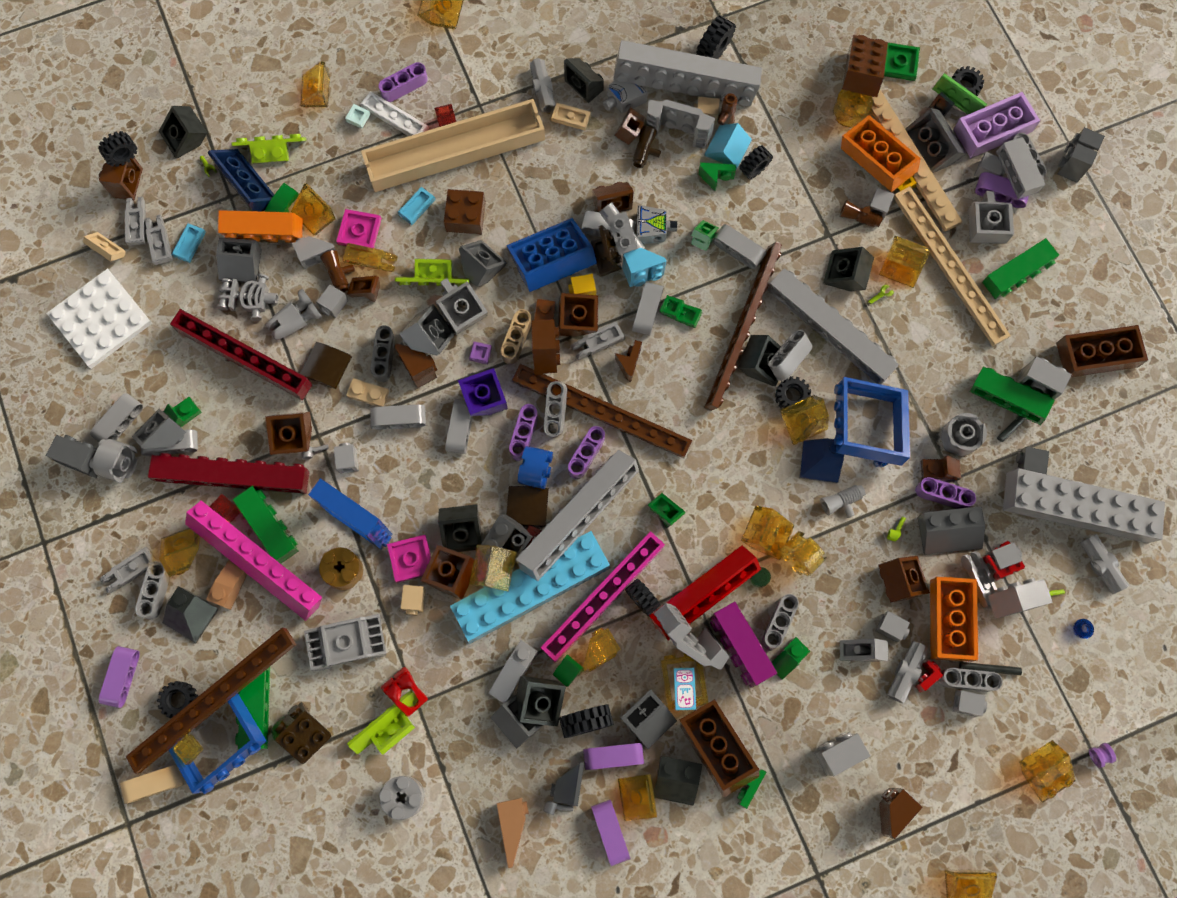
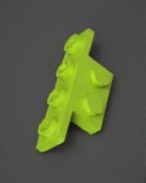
[231,134,306,163]
[395,258,470,287]
[347,690,418,755]

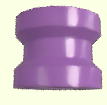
[1089,743,1116,768]

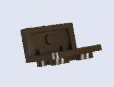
[591,225,622,276]
[271,702,331,764]

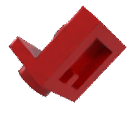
[915,660,943,693]

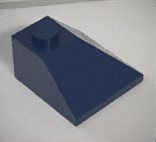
[799,438,844,483]

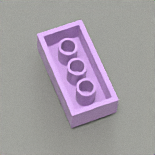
[953,92,1040,159]

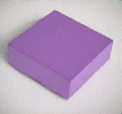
[469,342,492,365]

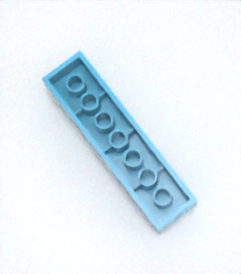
[450,531,610,644]

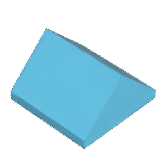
[704,123,752,170]

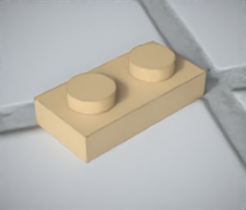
[551,103,590,131]
[83,232,125,262]
[346,378,389,407]

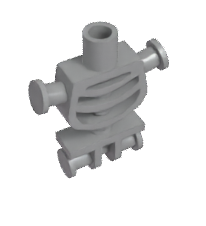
[216,273,279,321]

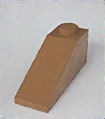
[206,560,247,610]
[497,798,529,868]

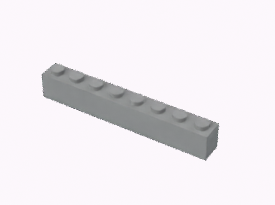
[767,268,899,385]
[516,450,639,581]

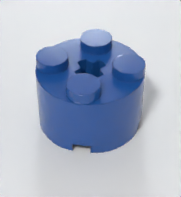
[518,446,553,489]

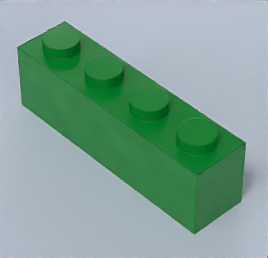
[982,238,1059,299]
[969,366,1055,426]
[233,486,299,564]
[235,667,270,750]

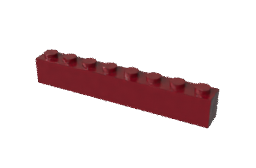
[170,309,312,401]
[148,453,310,494]

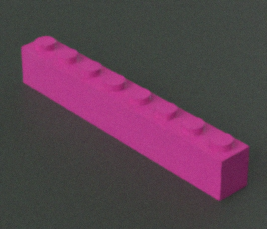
[185,501,322,621]
[541,531,665,663]

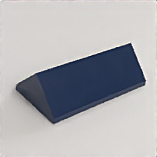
[208,149,274,212]

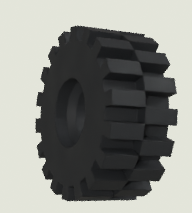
[696,15,736,59]
[559,704,614,738]

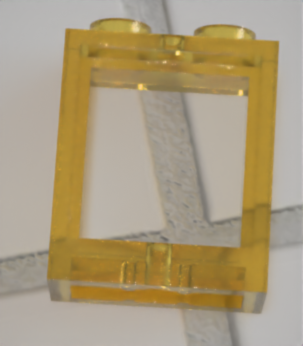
[660,653,709,710]

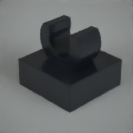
[929,92,955,117]

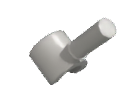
[302,444,329,459]
[543,801,574,815]

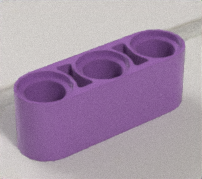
[379,62,428,102]
[975,172,1029,208]
[509,404,538,461]
[568,426,605,479]
[915,477,976,509]
[99,646,140,708]
[583,743,644,770]
[591,799,631,866]

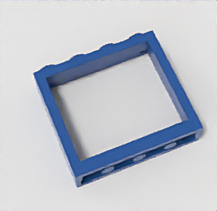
[834,377,910,466]
[308,478,393,550]
[168,693,266,794]

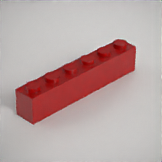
[649,545,761,641]

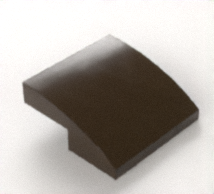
[300,342,352,389]
[506,486,549,527]

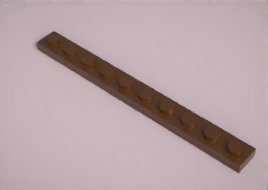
[704,241,782,411]
[512,364,692,459]
[126,627,297,774]

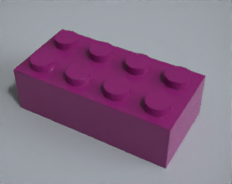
[710,601,777,688]

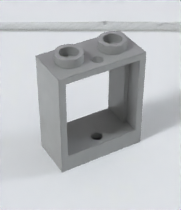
[607,211,638,255]

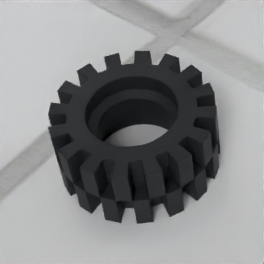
[952,66,984,96]
[98,131,138,167]
[739,145,773,179]
[775,376,811,413]
[625,579,661,616]
[157,681,198,718]

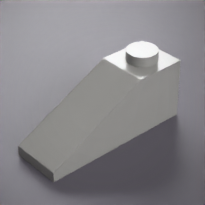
[489,640,538,703]

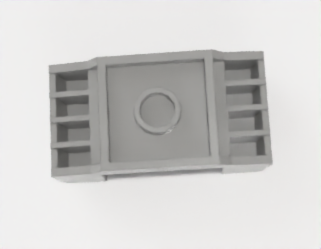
[646,100,715,148]
[654,603,730,670]
[304,614,386,671]

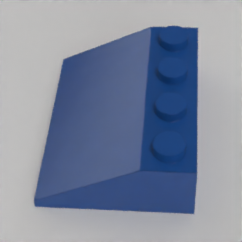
[506,218,597,292]

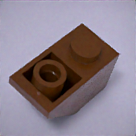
[614,107,645,145]

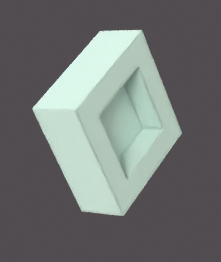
[345,104,370,129]

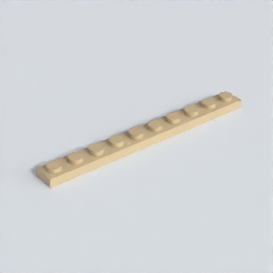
[859,90,962,232]
[893,187,1011,347]

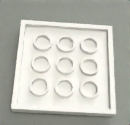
[46,268,153,369]

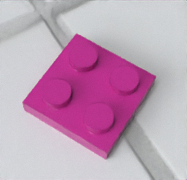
[336,209,382,251]
[387,535,431,583]

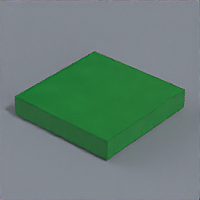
[884,43,920,81]

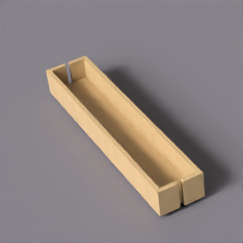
[361,99,545,192]

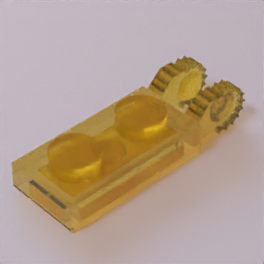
[343,243,398,272]

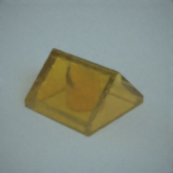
[300,61,330,107]
[291,183,336,235]
[469,545,517,592]
[618,774,657,821]
[945,870,997,898]

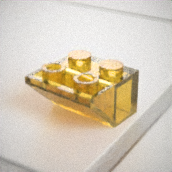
[879,236,930,288]
[741,505,794,560]
[1019,740,1076,803]

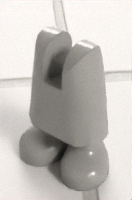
[265,289,323,340]

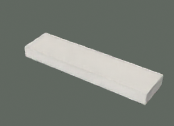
[360,91,429,136]

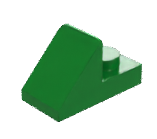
[698,162,736,191]
[691,220,719,251]
[163,397,202,427]
[648,493,685,528]
[771,637,810,680]
[553,654,583,687]
[737,769,767,809]

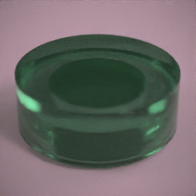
[750,567,771,588]

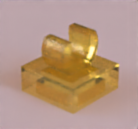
[173,734,203,765]

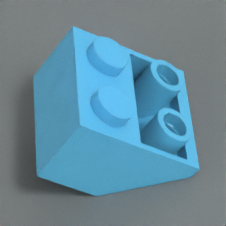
[622,248,667,287]

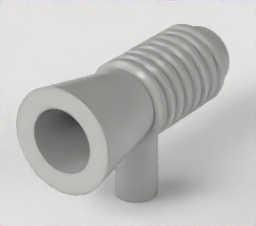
[820,485,866,518]

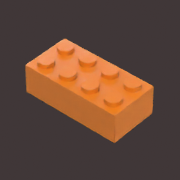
[841,115,921,192]
[218,210,303,243]
[930,577,978,662]

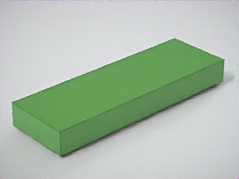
[932,73,987,115]

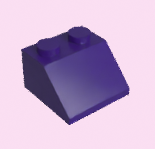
[458,368,508,416]

